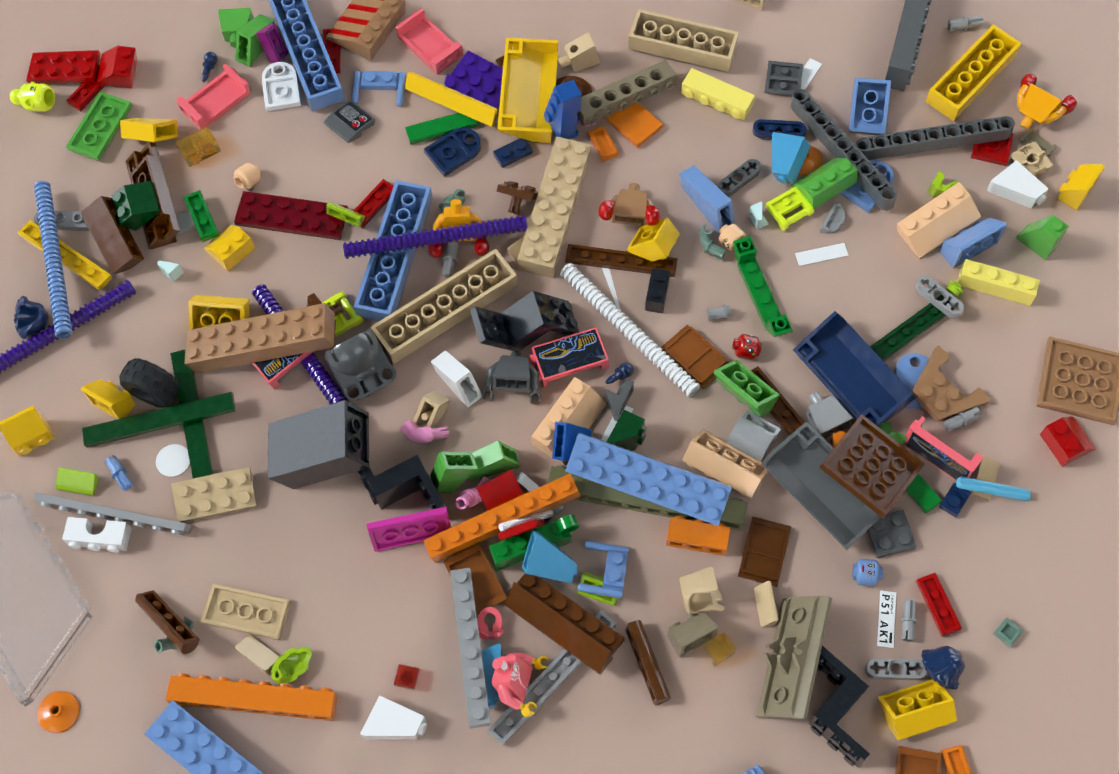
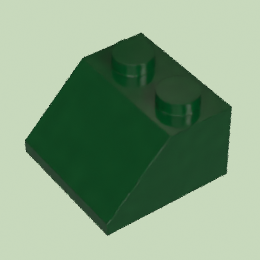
[112,181,161,230]
[606,410,647,451]

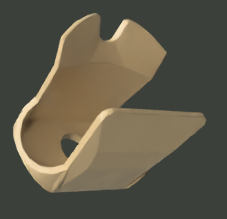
[679,566,725,614]

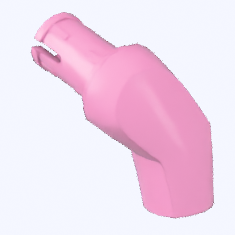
[401,420,449,444]
[455,476,490,510]

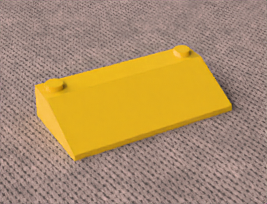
[497,37,558,143]

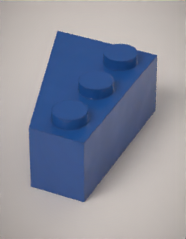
[544,80,582,139]

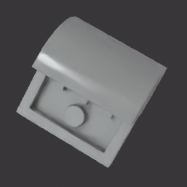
[727,410,781,462]

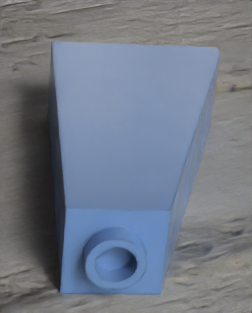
[679,165,735,234]

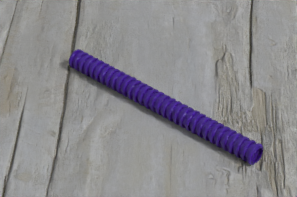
[343,215,528,259]
[0,280,136,374]
[252,284,350,404]

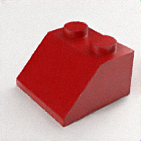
[97,45,137,88]
[1040,416,1096,467]

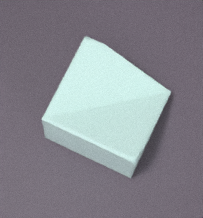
[749,201,769,229]
[157,261,184,282]

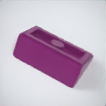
[256,23,289,62]

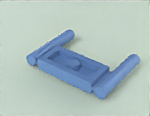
[351,71,406,107]
[578,540,629,599]

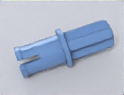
[105,455,133,491]

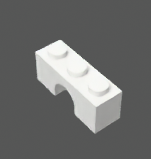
[62,517,132,553]

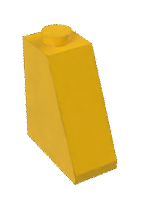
[120,118,178,142]

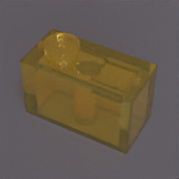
[176,126,221,167]

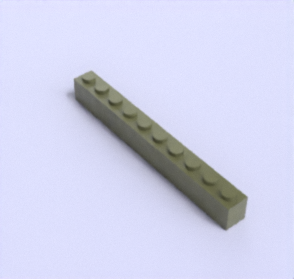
[548,465,747,531]

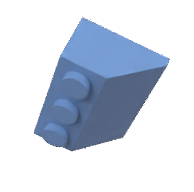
[940,218,1007,268]

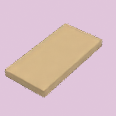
[200,583,291,640]

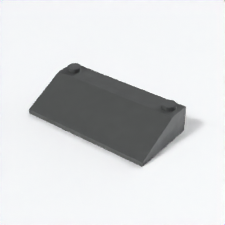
[761,421,881,550]

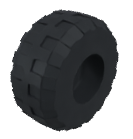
[119,358,179,408]

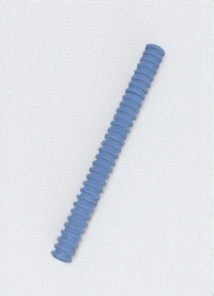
[34,181,73,339]

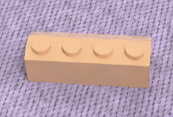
[897,182,981,259]
[531,377,607,465]
[682,429,768,499]

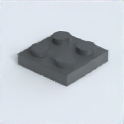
[868,510,917,558]

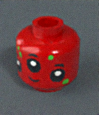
[732,334,762,360]

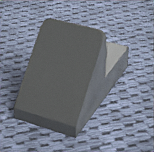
[605,379,634,421]

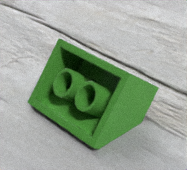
[791,158,858,209]
[714,360,780,417]

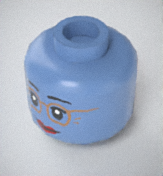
[853,559,883,586]

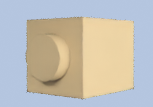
[413,390,450,429]

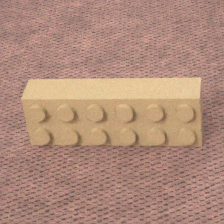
[628,9,739,72]

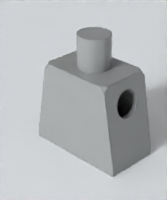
[806,392,852,438]

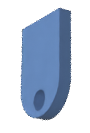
[840,160,894,213]
[895,353,929,410]

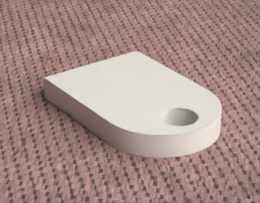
[262,62,301,111]

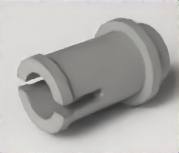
[707,304,731,321]

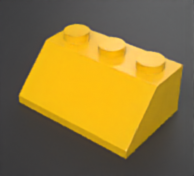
[188,295,250,330]
[878,679,957,740]

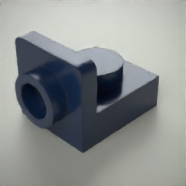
[939,482,971,518]

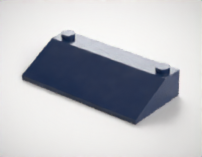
[793,311,916,427]

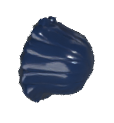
[14,296,48,339]
[921,646,965,690]

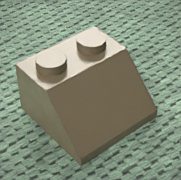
[667,612,718,657]

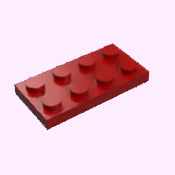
[26,50,101,84]

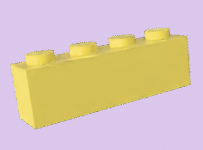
[681,68,755,121]
[957,259,1040,306]

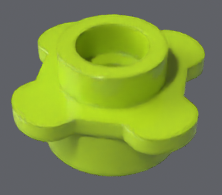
[945,280,963,298]

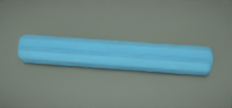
[956,477,1031,501]

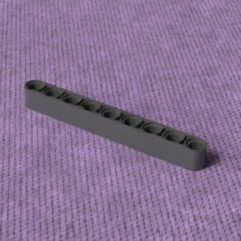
[790,89,897,211]
[855,116,1015,160]

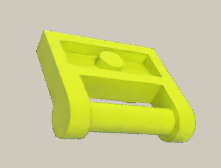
[765,186,814,231]
[322,291,364,338]

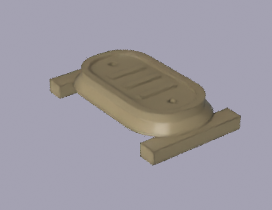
[1019,127,1057,157]

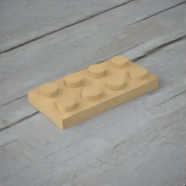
[171,467,258,522]

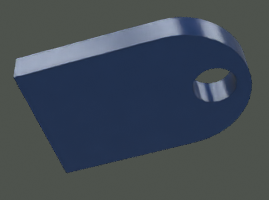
[424,128,481,177]

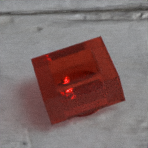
[394,664,420,690]

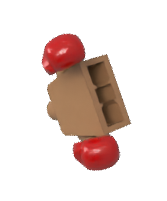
[598,183,661,226]

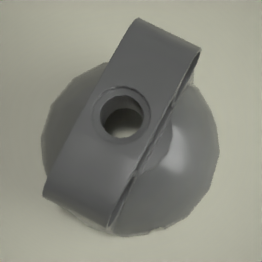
[324,329,396,401]

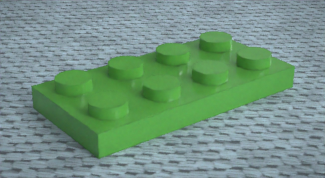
[66,91,133,161]

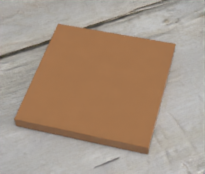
[1036,336,1119,425]

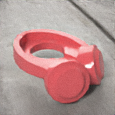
[478,607,504,640]

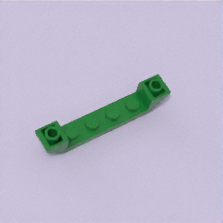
[733,236,793,337]

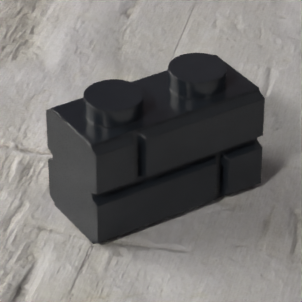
[645,268,670,313]

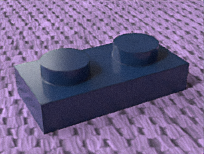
[493,138,533,168]

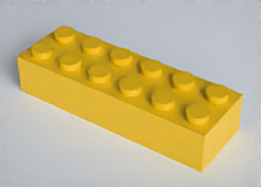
[925,24,1022,122]

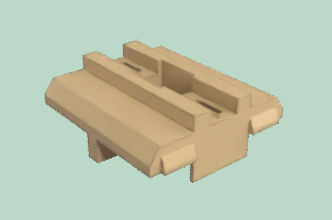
[1010,141,1053,177]

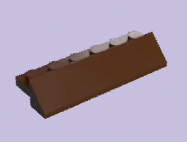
[125,142,180,249]
[505,574,625,675]

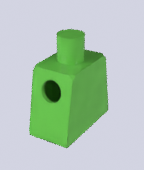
[218,8,254,48]

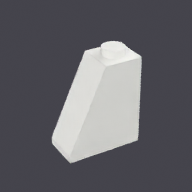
[987,160,1049,208]
[431,350,482,408]
[360,695,427,740]

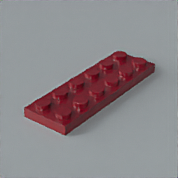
[234,191,349,240]

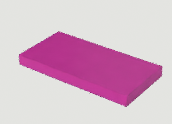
[367,507,451,552]

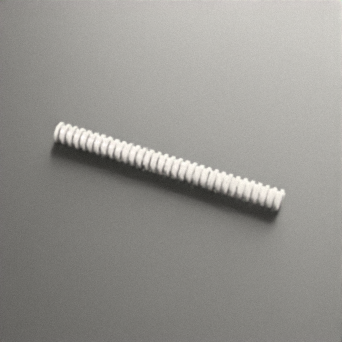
[560,263,700,397]

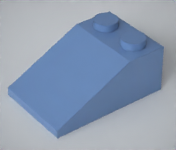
[849,78,891,134]

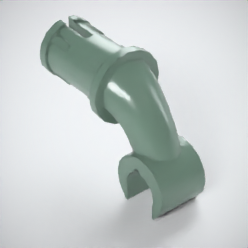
[439,189,465,214]
[699,224,727,260]
[154,616,194,653]

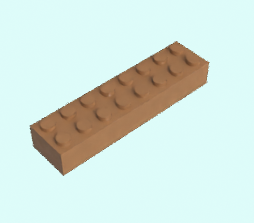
[184,303,335,374]

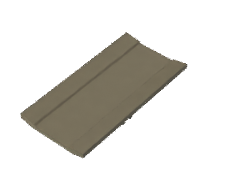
[756,596,832,720]

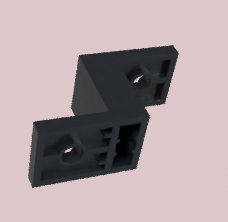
[470,291,579,352]
[357,455,445,510]
[809,645,870,767]

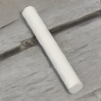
[499,510,553,531]

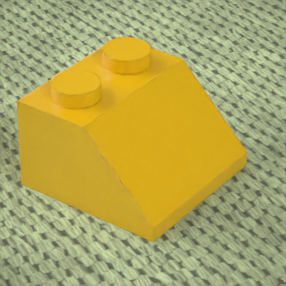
[1057,164,1105,210]
[627,218,680,262]
[204,225,255,271]
[80,379,136,419]
[0,405,54,456]

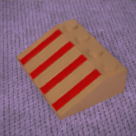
[326,0,405,61]

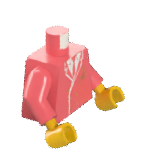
[492,652,548,717]

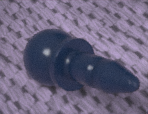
[202,52,218,82]
[605,362,634,384]

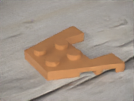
[912,345,991,422]

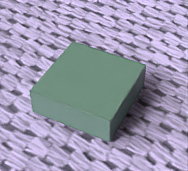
[993,618,1023,648]

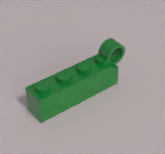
[489,514,579,571]

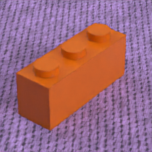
[666,516,730,556]

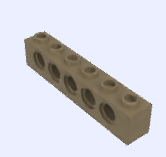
[577,60,677,126]

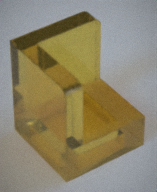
[704,632,736,667]

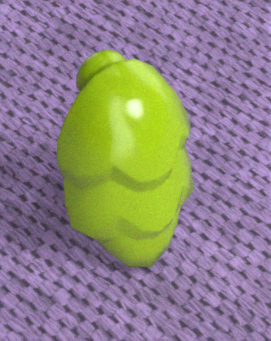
[271,647,312,684]

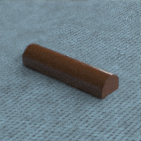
[135,590,200,654]
[625,620,671,706]

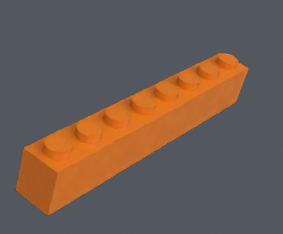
[423,474,581,563]
[165,673,338,721]

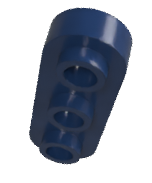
[752,119,807,139]

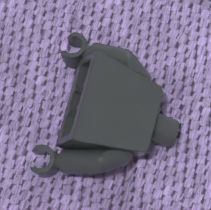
[482,351,541,404]

